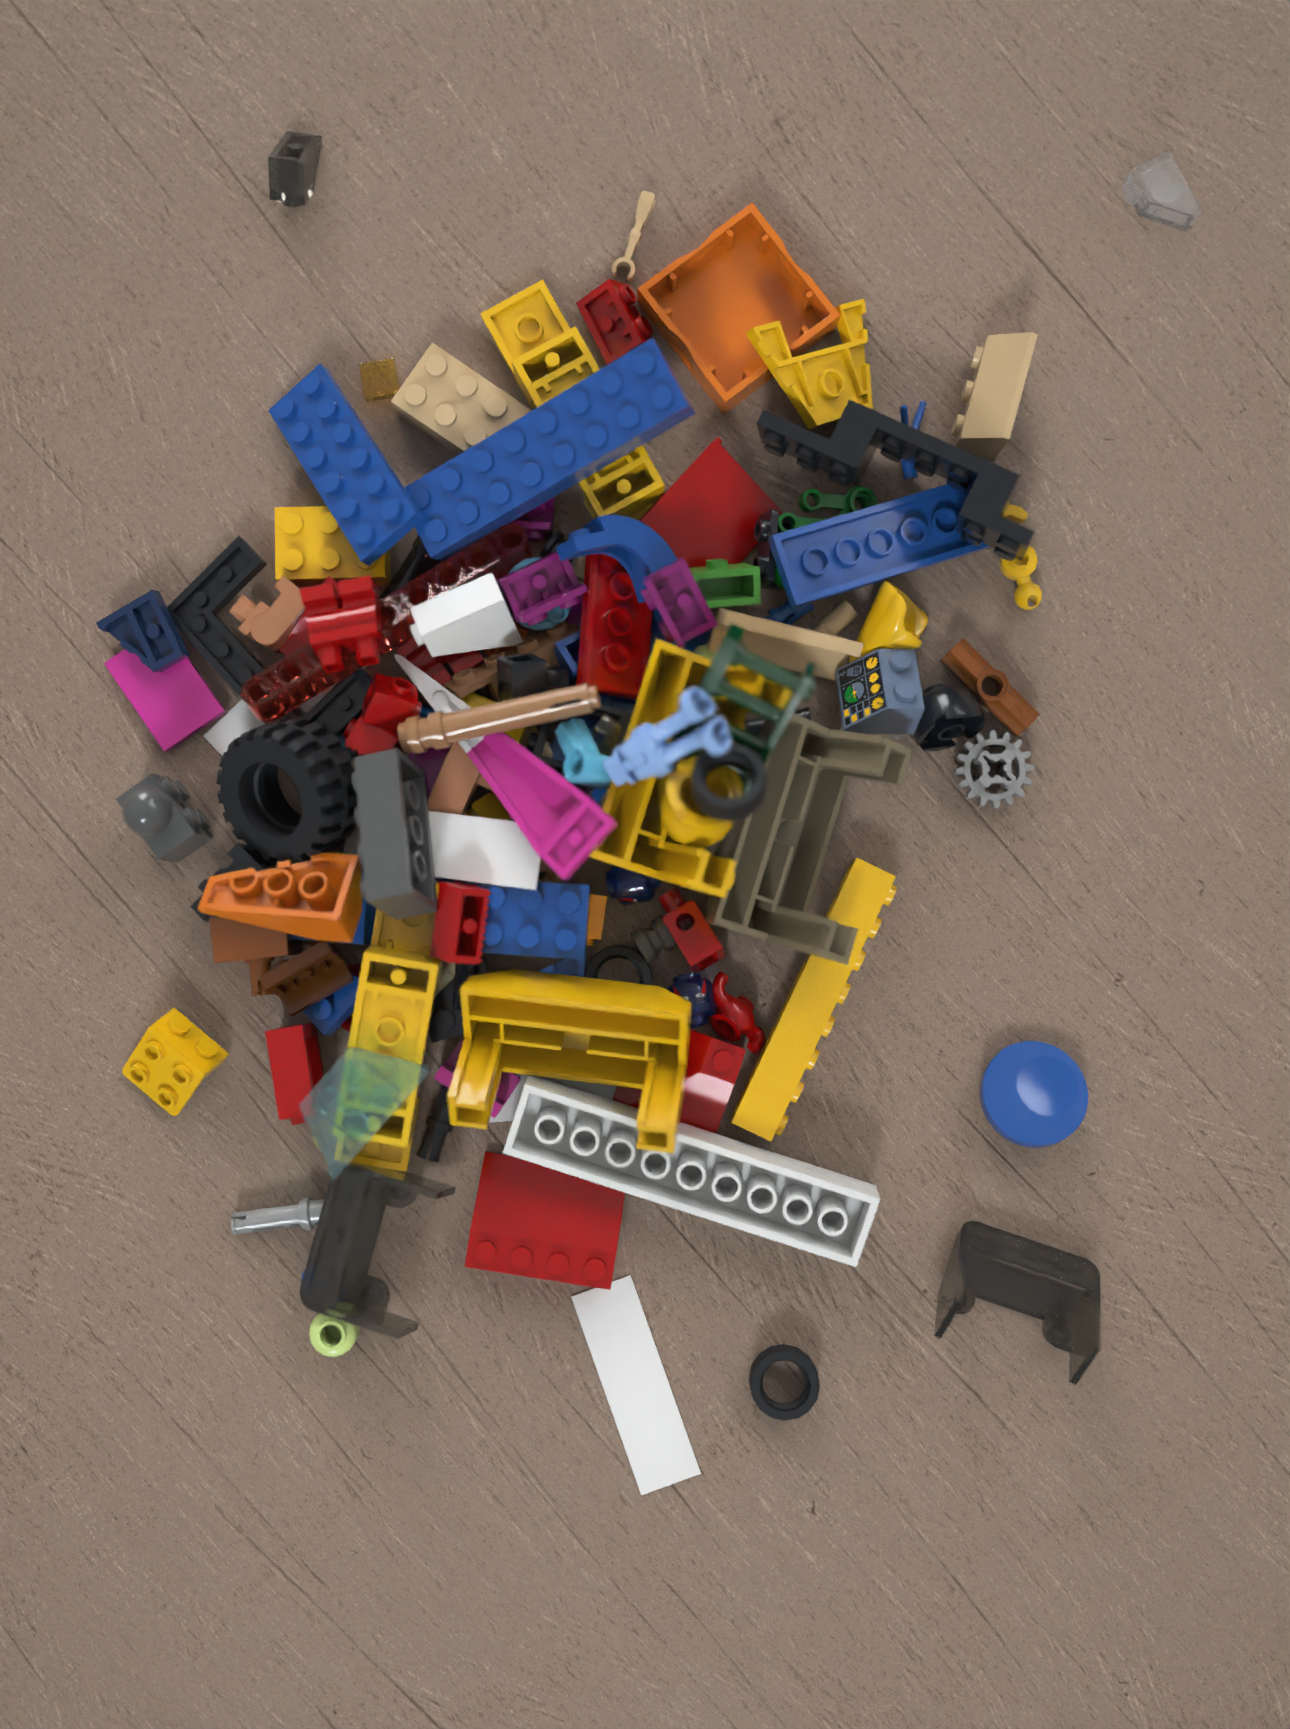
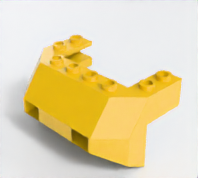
[589,638,792,898]
[447,969,692,1153]

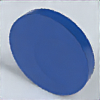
[980,1041,1088,1148]

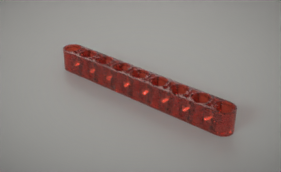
[241,523,533,723]

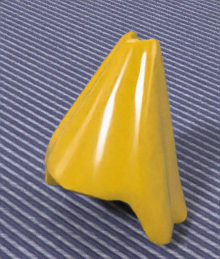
[849,580,928,663]

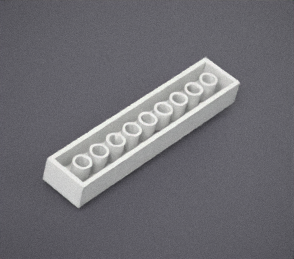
[503,1075,880,1267]

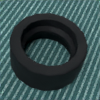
[692,743,767,822]
[584,945,653,985]
[749,1344,820,1421]

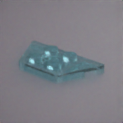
[299,1046,431,1180]

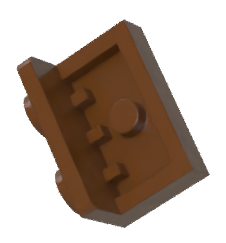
[260,940,354,1016]

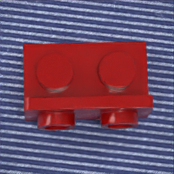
[576,279,653,365]

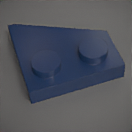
[96,590,190,672]

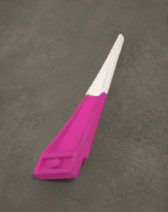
[395,655,618,880]

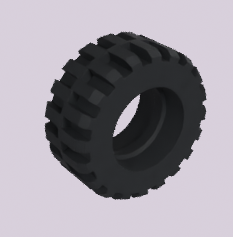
[217,717,358,864]

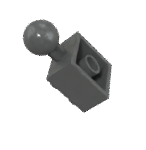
[116,773,213,863]

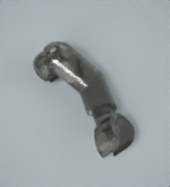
[574,714,621,795]

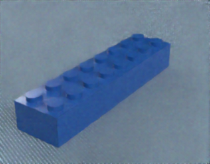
[404,338,696,562]

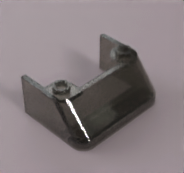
[300,1164,456,1339]
[934,1221,1100,1384]

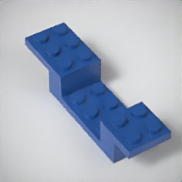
[290,870,591,960]

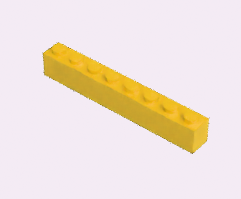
[730,857,897,1142]

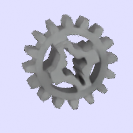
[953,730,1034,810]

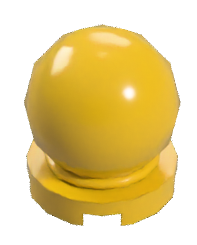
[661,756,744,848]

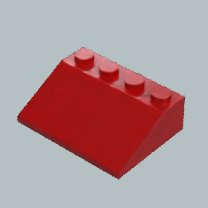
[464,1151,625,1290]

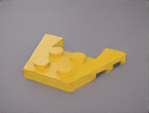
[746,299,873,430]

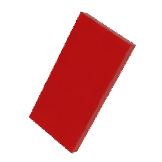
[577,554,652,701]

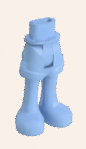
[603,687,732,786]

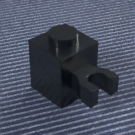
[497,653,569,702]

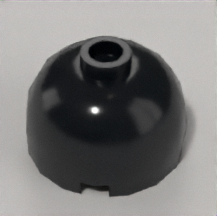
[913,684,986,751]

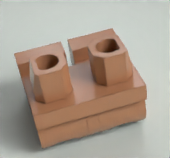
[229,576,305,654]

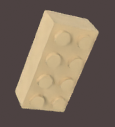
[391,342,532,455]

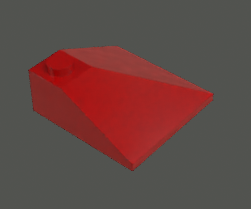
[612,1029,746,1133]

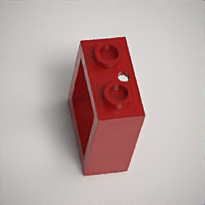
[265,1022,329,1125]

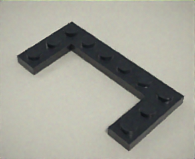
[167,536,372,738]

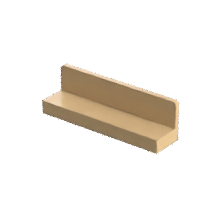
[708,608,864,680]

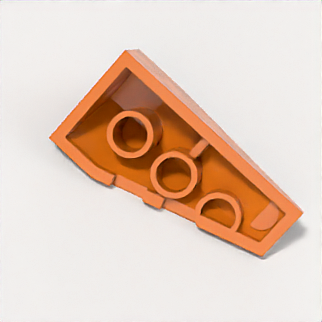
[198,853,362,943]

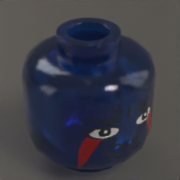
[606,865,662,906]
[667,972,717,1028]

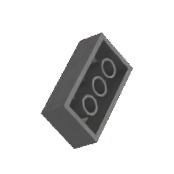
[352,748,438,920]

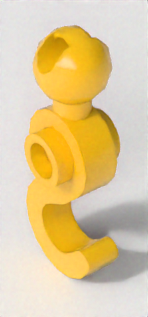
[999,504,1042,610]

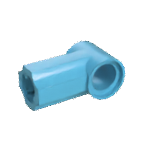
[555,718,612,789]

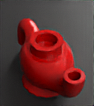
[710,972,766,1054]

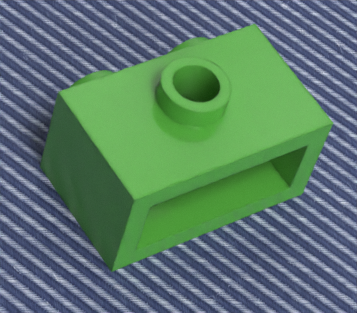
[689,559,761,608]

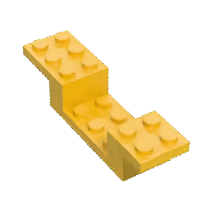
[480,279,665,520]
[333,881,444,1172]

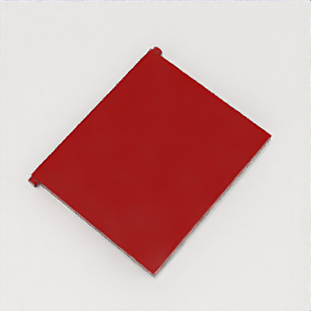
[638,437,783,568]

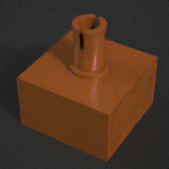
[209,917,302,997]

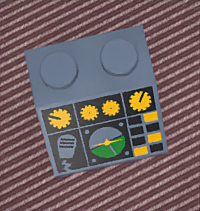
[835,648,925,734]

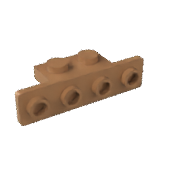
[444,620,581,702]

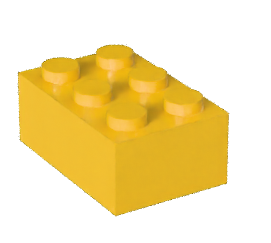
[274,506,391,588]

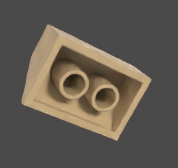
[951,332,1038,460]

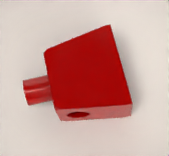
[658,888,725,975]

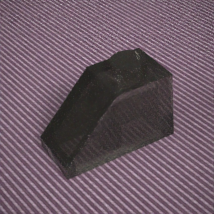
[268,131,322,207]

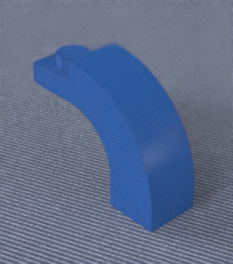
[556,515,677,604]

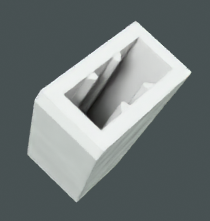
[409,573,523,657]

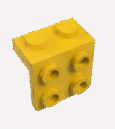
[122,1007,229,1116]

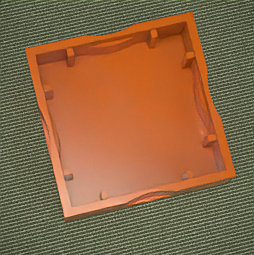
[637,202,840,415]

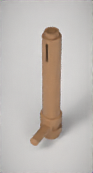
[398,683,601,754]

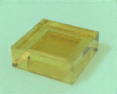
[359,358,400,402]

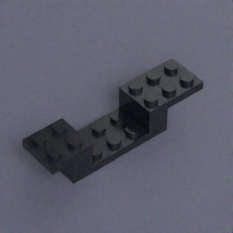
[757,399,1034,561]

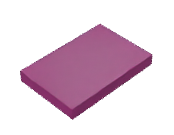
[104,649,226,753]

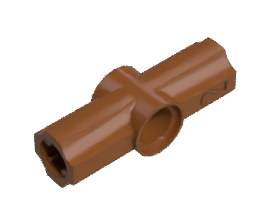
[940,638,1040,737]

